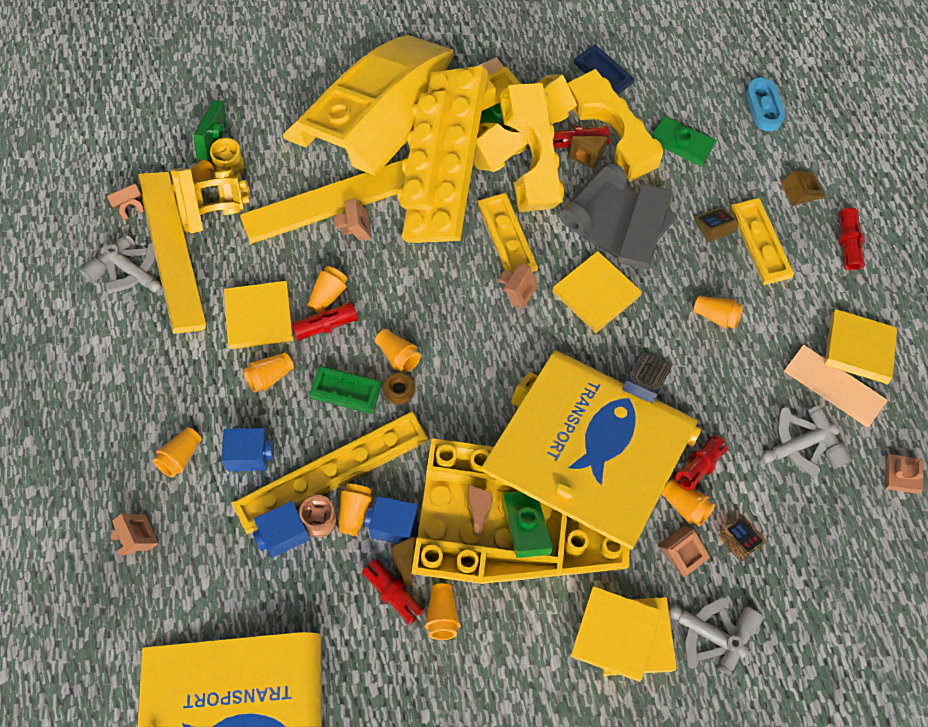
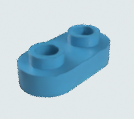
[746,77,785,131]

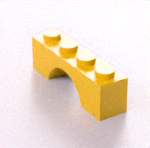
[567,69,663,182]
[473,74,577,172]
[499,83,564,212]

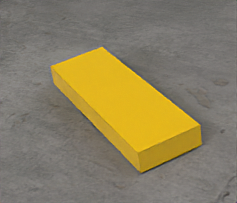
[478,192,538,273]
[730,198,794,285]

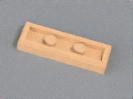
[784,345,888,428]

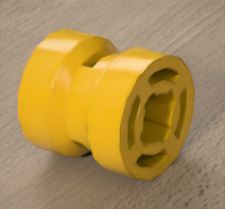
[210,138,244,174]

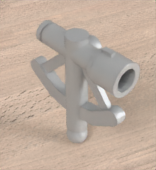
[80,234,161,293]
[761,405,852,476]
[668,598,764,676]

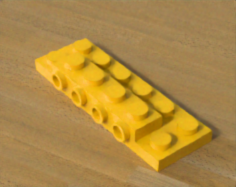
[397,66,488,243]

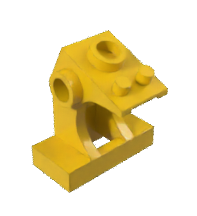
[170,168,250,233]

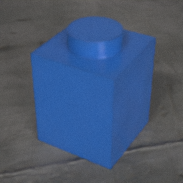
[221,428,274,471]
[365,496,419,544]
[252,501,310,558]

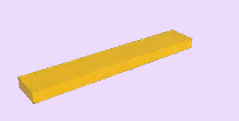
[240,160,405,244]
[138,172,206,334]
[232,411,428,534]

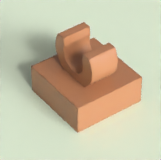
[107,184,143,220]
[334,198,372,241]
[498,264,538,309]
[885,454,923,494]
[110,514,159,555]

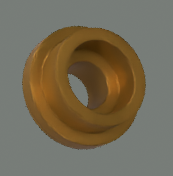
[383,373,416,405]

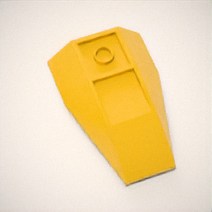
[283,35,454,176]
[411,438,630,584]

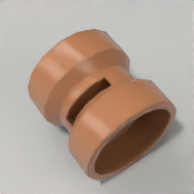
[299,495,337,537]

